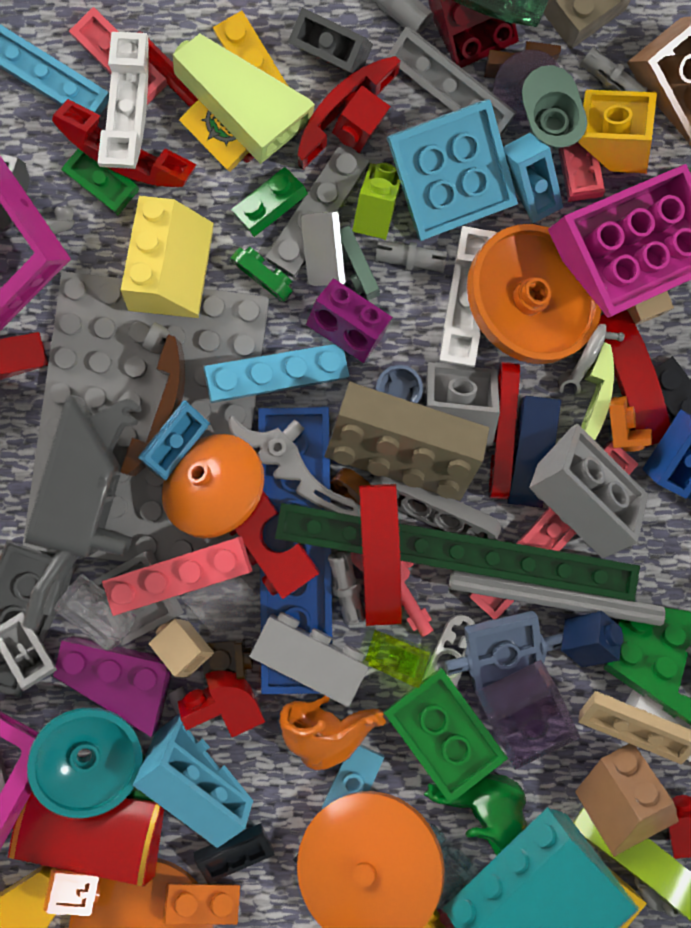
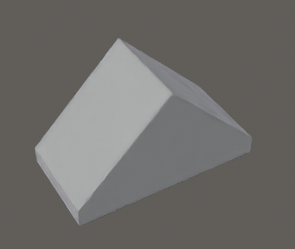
[0,612,57,691]

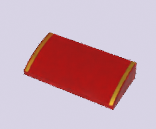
[8,791,164,887]

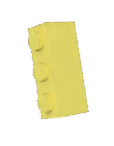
[121,196,214,318]

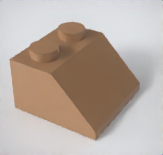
[575,743,679,857]

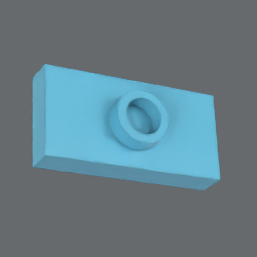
[322,744,384,809]

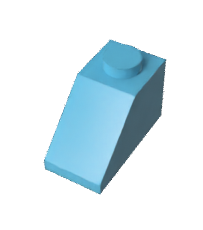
[503,133,564,223]

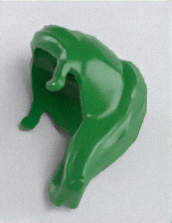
[424,774,527,856]

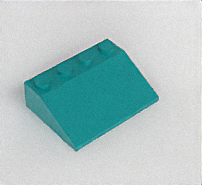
[443,807,640,928]

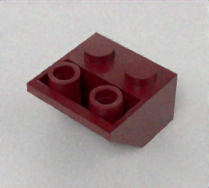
[428,0,519,68]

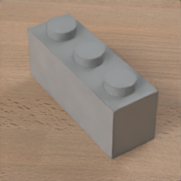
[249,612,369,707]

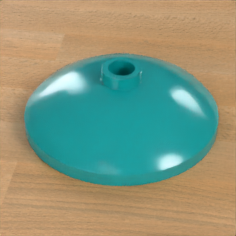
[27,707,142,818]

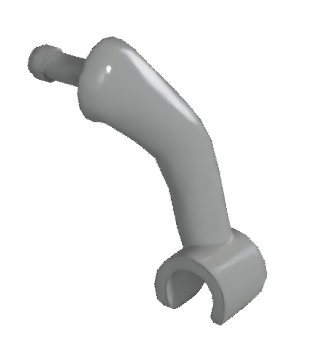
[558,324,625,395]

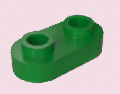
[230,247,293,303]

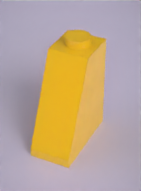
[0,865,67,928]

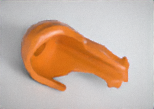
[280,695,386,770]

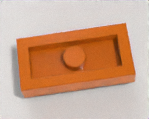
[163,883,240,925]

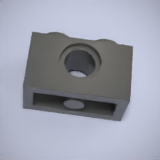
[288,7,374,74]

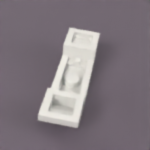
[98,32,149,169]
[439,226,497,368]

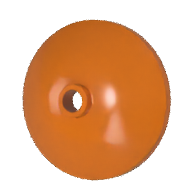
[162,434,264,538]

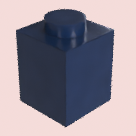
[561,611,623,668]

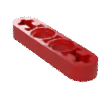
[488,362,520,500]

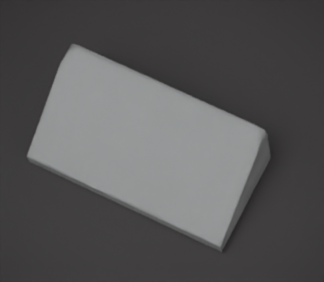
[301,212,345,286]

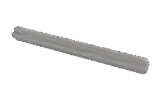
[448,570,665,626]

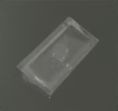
[53,574,137,651]

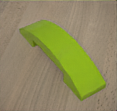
[573,807,691,922]

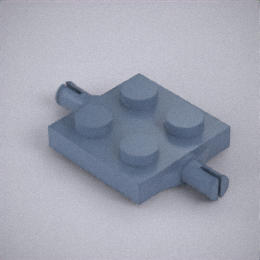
[444,611,563,696]

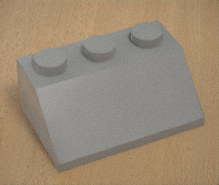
[529,423,648,558]

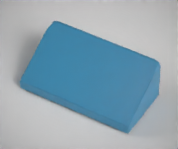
[138,400,211,480]

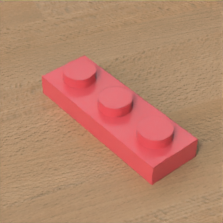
[69,7,168,105]

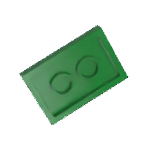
[383,667,508,804]

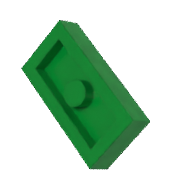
[61,148,140,216]
[231,167,308,237]

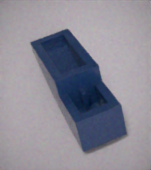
[507,396,561,508]

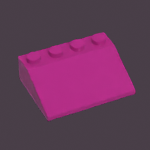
[548,164,691,318]

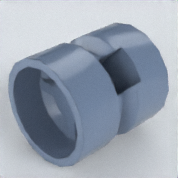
[376,365,423,403]

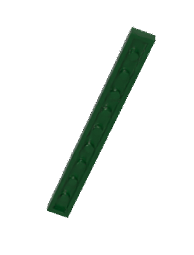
[275,503,640,602]

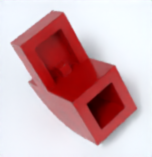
[177,670,265,738]

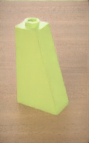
[173,33,315,164]

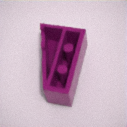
[53,636,172,737]

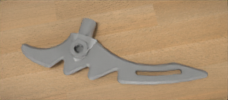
[228,416,361,517]

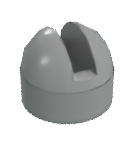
[142,322,171,354]

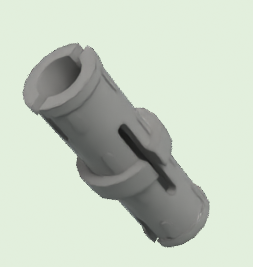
[579,46,648,92]
[375,239,447,274]
[328,551,365,625]

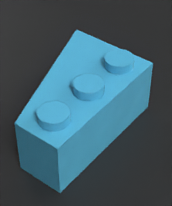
[133,713,253,848]

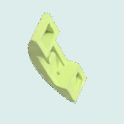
[581,342,614,440]

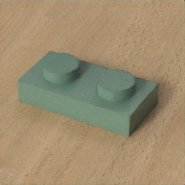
[340,225,380,301]

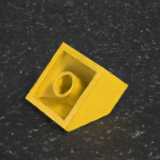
[578,90,657,174]

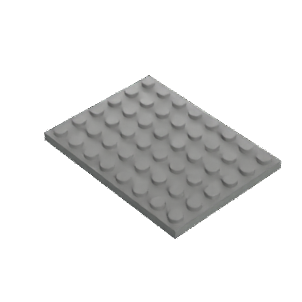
[23,271,270,563]

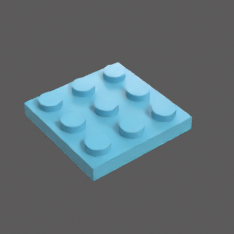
[387,99,518,241]

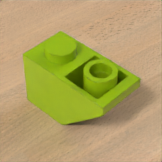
[352,163,401,240]

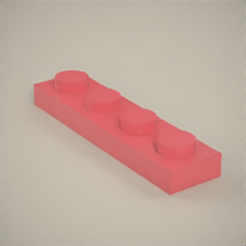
[102,536,253,616]

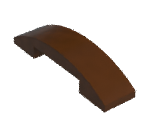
[120,334,185,476]

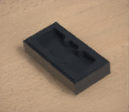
[193,823,275,884]

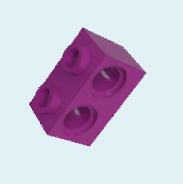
[306,278,393,363]

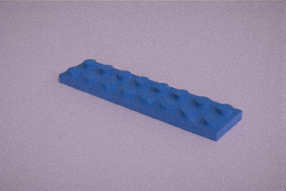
[258,407,333,694]

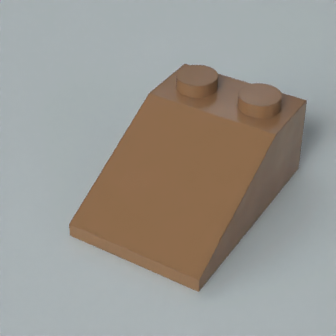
[627,16,691,145]

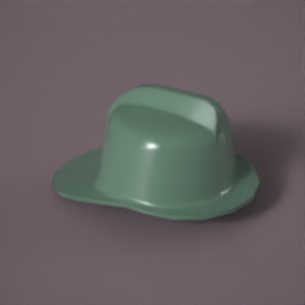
[522,65,588,150]

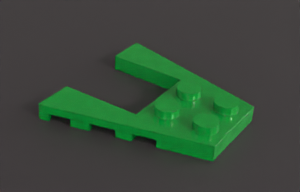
[603,607,691,725]

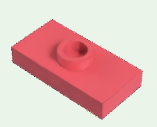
[558,142,605,202]

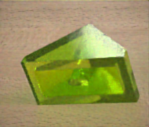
[365,630,431,688]

